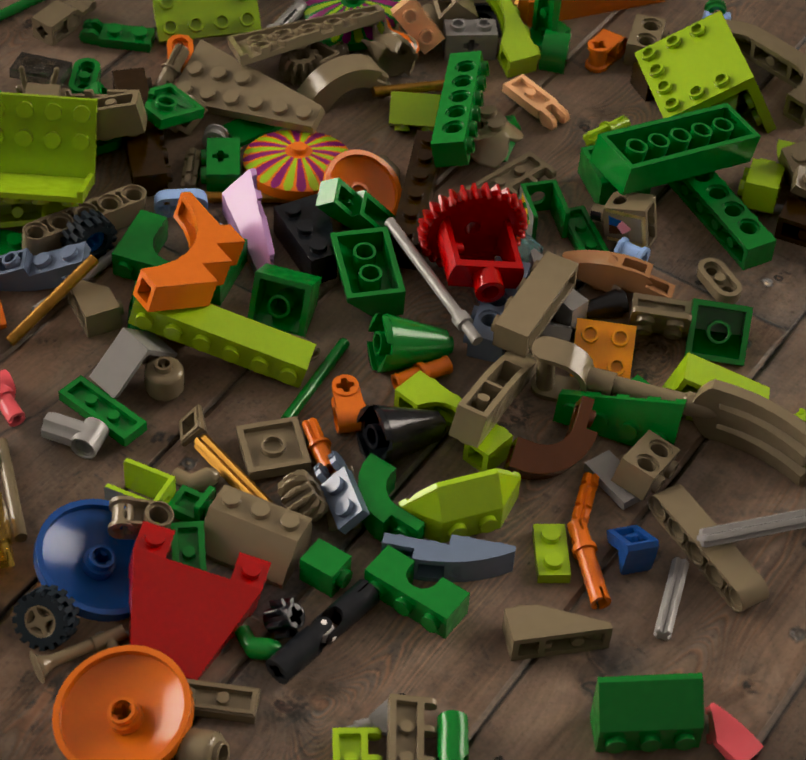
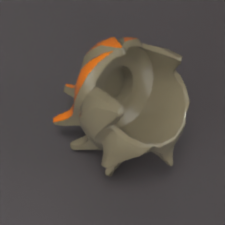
[361,19,420,77]

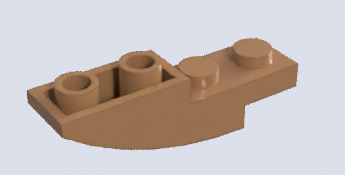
[561,250,676,298]

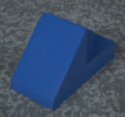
[606,525,659,575]

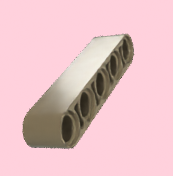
[22,184,147,256]
[648,484,769,613]

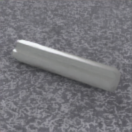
[653,557,689,641]

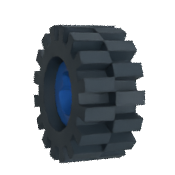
[60,209,118,260]

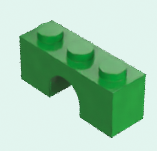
[364,545,470,639]

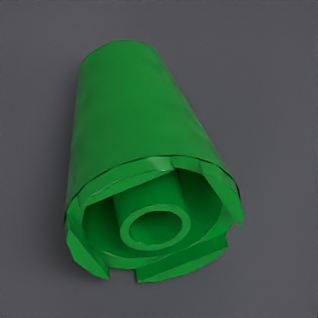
[367,313,454,373]

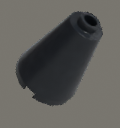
[356,404,446,464]

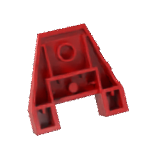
[128,520,272,680]

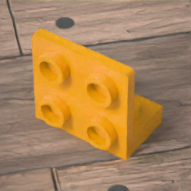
[570,318,637,379]

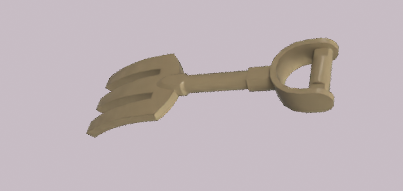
[531,336,806,486]

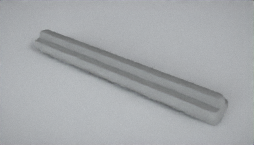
[696,508,806,548]

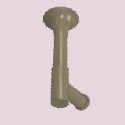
[29,625,127,685]

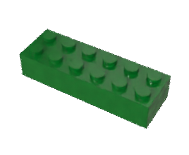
[590,103,761,195]

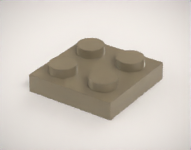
[236,416,311,480]

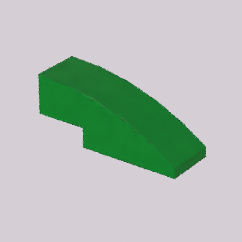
[316,177,396,237]

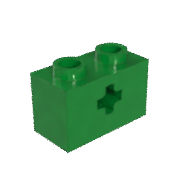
[201,138,240,192]

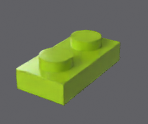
[532,524,571,583]

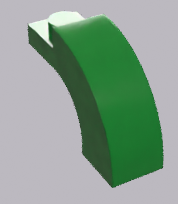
[358,453,425,543]

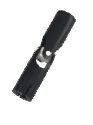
[266,579,380,684]

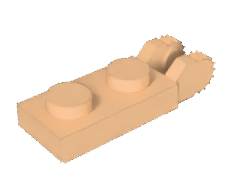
[502,74,570,130]

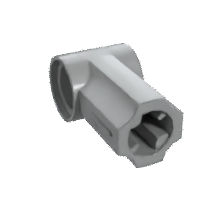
[41,412,110,459]

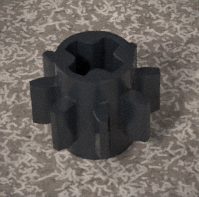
[263,597,305,640]

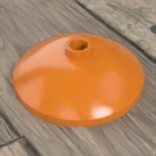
[323,149,402,216]

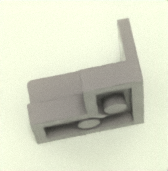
[89,327,178,398]

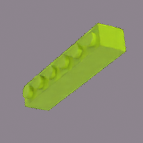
[128,299,316,389]

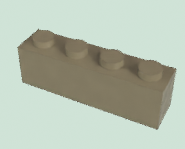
[491,251,579,358]

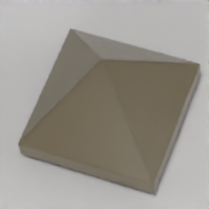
[179,404,208,447]

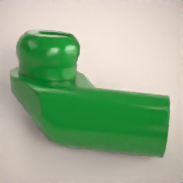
[235,625,282,660]

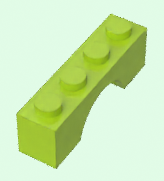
[394,370,513,472]

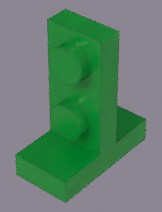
[529,0,571,53]

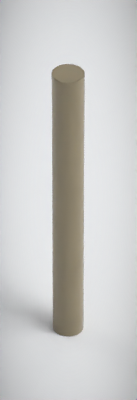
[0,437,28,542]

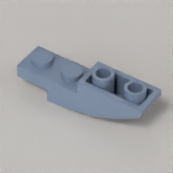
[0,241,91,292]
[381,532,516,582]

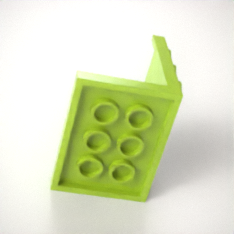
[152,0,262,44]
[634,10,777,133]
[0,92,98,207]

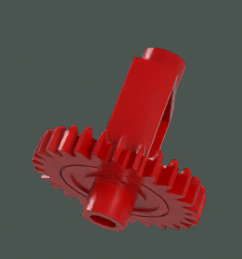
[417,182,528,303]

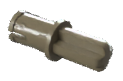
[153,44,189,87]

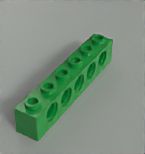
[431,51,489,168]
[667,171,777,270]

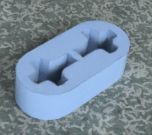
[154,188,208,218]

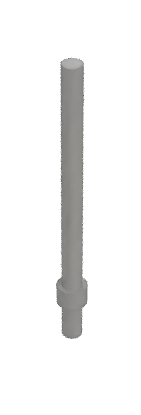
[384,217,483,346]

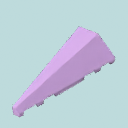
[222,168,275,274]

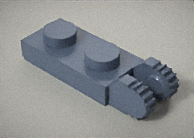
[313,450,370,534]

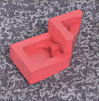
[705,702,764,760]

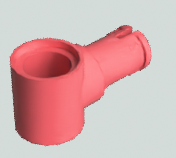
[0,369,25,427]

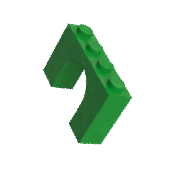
[111,209,248,306]

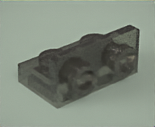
[9,52,72,88]

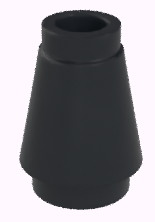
[587,289,629,319]

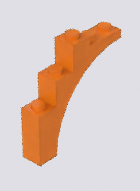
[133,192,245,312]

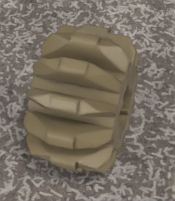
[279,45,322,86]
[278,469,329,522]

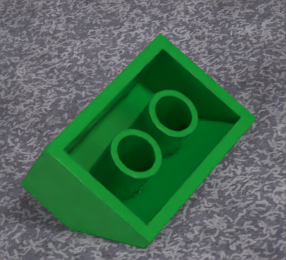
[330,226,406,317]
[590,673,704,754]

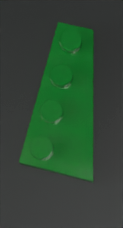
[553,389,687,446]

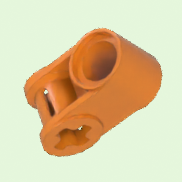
[585,28,628,73]
[331,374,366,434]

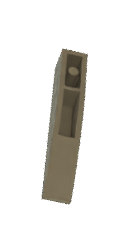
[449,351,536,448]

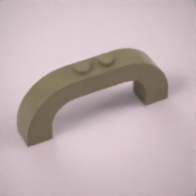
[726,20,806,127]

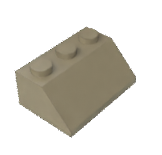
[204,484,312,589]

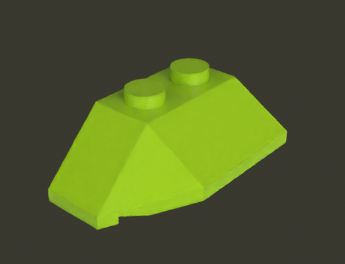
[398,468,521,543]

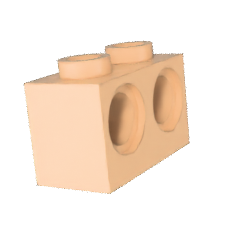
[391,0,445,55]

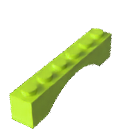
[485,0,540,78]

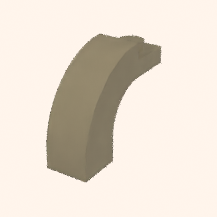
[297,54,391,114]

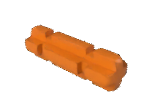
[571,472,600,526]

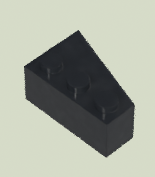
[274,193,337,283]

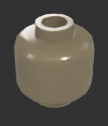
[144,356,185,402]
[175,727,230,760]

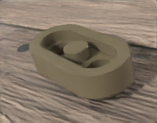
[696,258,742,304]

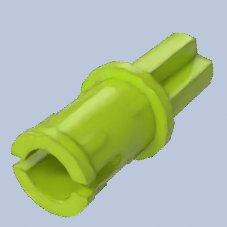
[583,115,631,146]

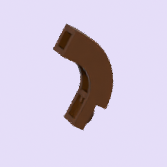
[503,395,598,480]

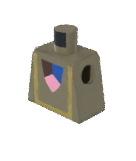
[590,191,657,248]

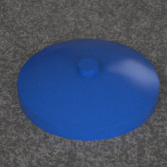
[33,499,136,622]

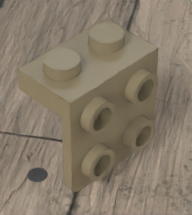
[629,293,692,340]

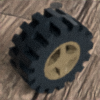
[12,585,80,651]

